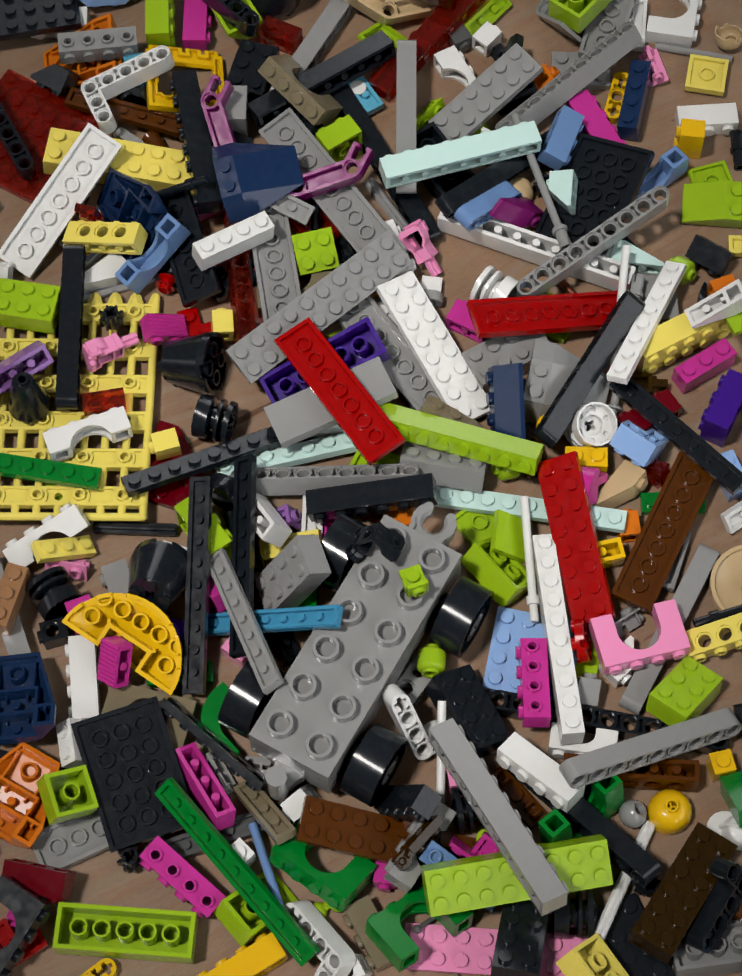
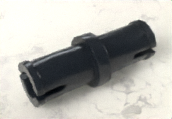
[729,129,742,171]

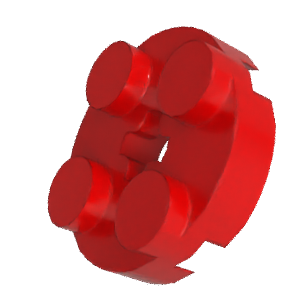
[570,619,593,663]

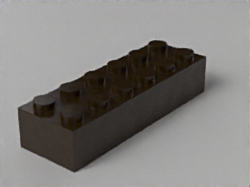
[627,822,738,965]

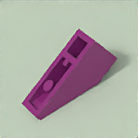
[489,197,544,229]

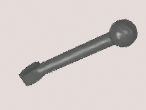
[412,917,436,934]

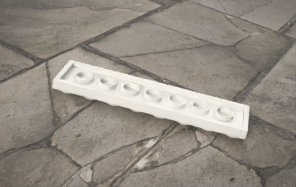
[0,122,123,279]
[376,271,490,420]

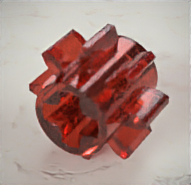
[647,460,670,487]

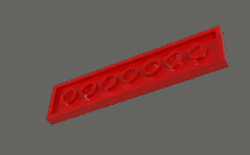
[466,290,618,338]
[274,317,405,466]
[537,451,616,625]

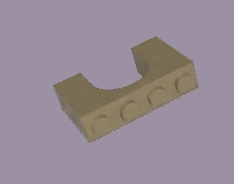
[258,54,343,126]
[101,682,198,751]

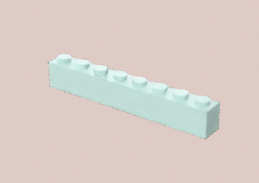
[379,121,542,189]

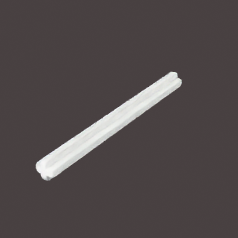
[593,820,655,940]

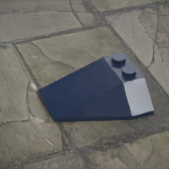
[212,143,304,225]
[97,169,168,261]
[0,652,57,745]

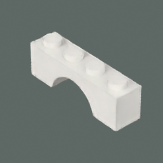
[433,45,476,88]
[42,406,133,462]
[2,503,91,567]

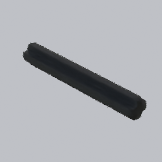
[93,521,178,536]

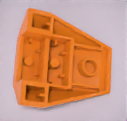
[43,13,124,86]
[0,742,61,849]

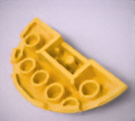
[61,592,183,695]

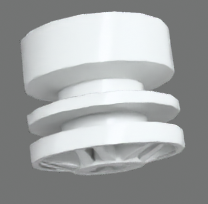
[469,265,518,300]
[564,402,618,447]

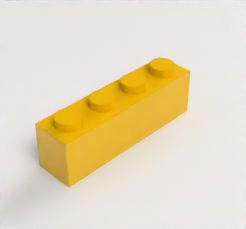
[197,932,288,976]

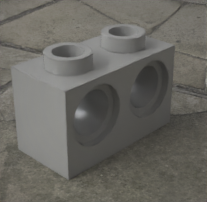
[395,656,432,709]

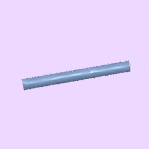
[248,822,284,907]

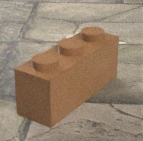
[0,562,32,636]

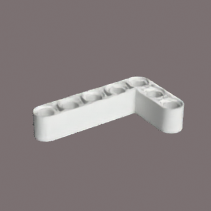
[81,45,175,134]

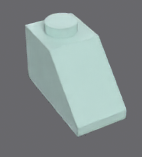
[546,169,578,215]

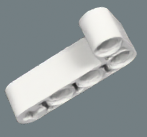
[382,684,437,760]
[284,899,356,976]

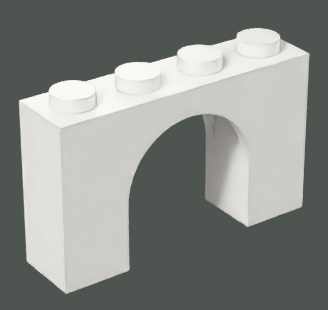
[645,0,702,48]

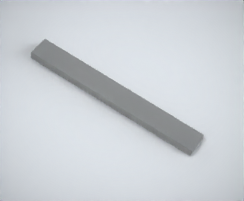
[210,548,284,695]

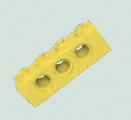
[62,220,148,255]
[686,612,742,663]

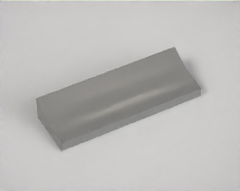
[264,356,398,449]
[671,920,742,976]

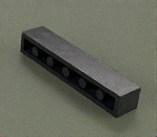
[305,473,438,523]

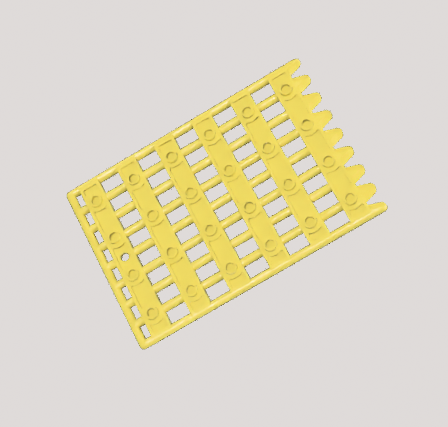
[0,292,160,521]

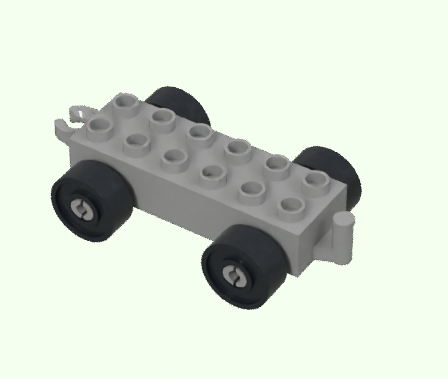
[218,502,494,807]

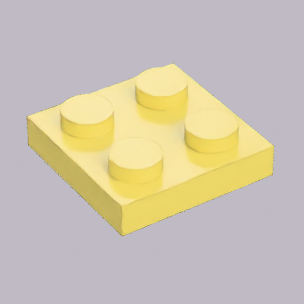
[684,54,729,97]

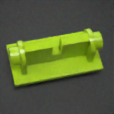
[416,97,445,130]

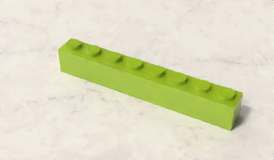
[379,403,544,476]

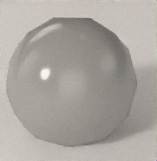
[619,799,647,828]

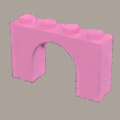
[588,599,690,675]

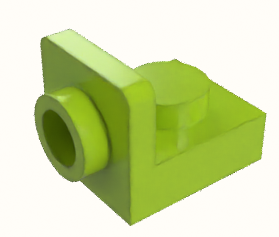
[398,564,429,598]

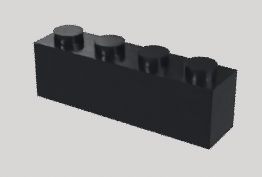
[374,784,442,822]

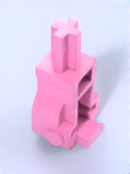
[398,219,443,277]
[82,332,140,373]

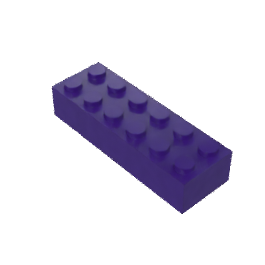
[259,317,391,404]

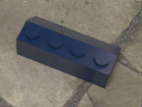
[485,363,526,440]

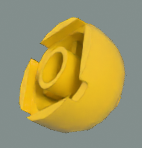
[646,789,692,835]

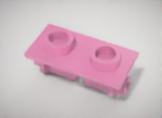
[638,45,669,87]
[45,559,91,581]

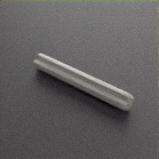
[365,177,415,238]

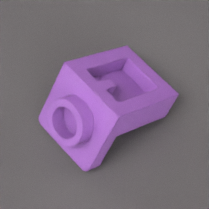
[276,504,302,530]

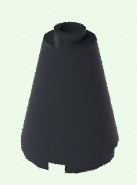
[8,372,51,424]

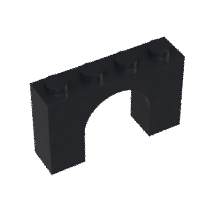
[0,875,53,976]

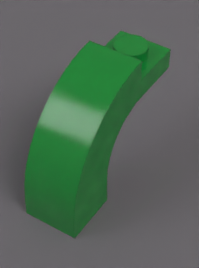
[201,682,240,756]

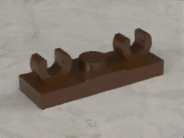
[490,766,548,830]

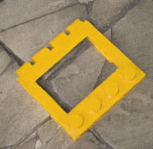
[144,44,224,112]

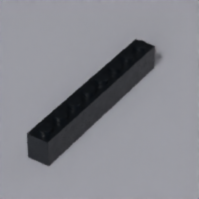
[247,30,397,128]
[169,69,223,214]

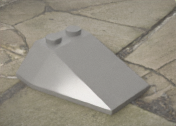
[524,338,611,425]

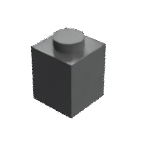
[443,19,472,53]

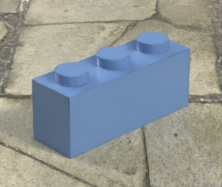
[537,105,585,170]

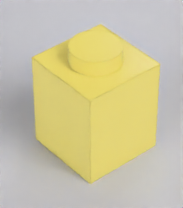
[211,308,234,341]
[148,427,182,461]

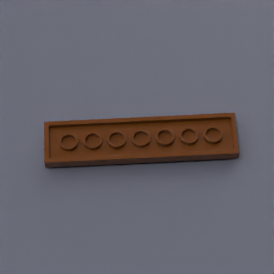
[610,451,714,614]
[295,795,476,866]

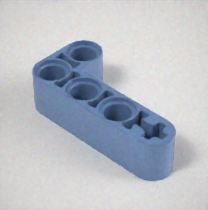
[454,180,522,231]

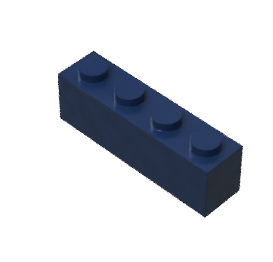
[617,60,653,141]

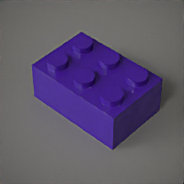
[698,368,742,447]

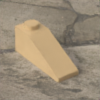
[591,459,648,509]

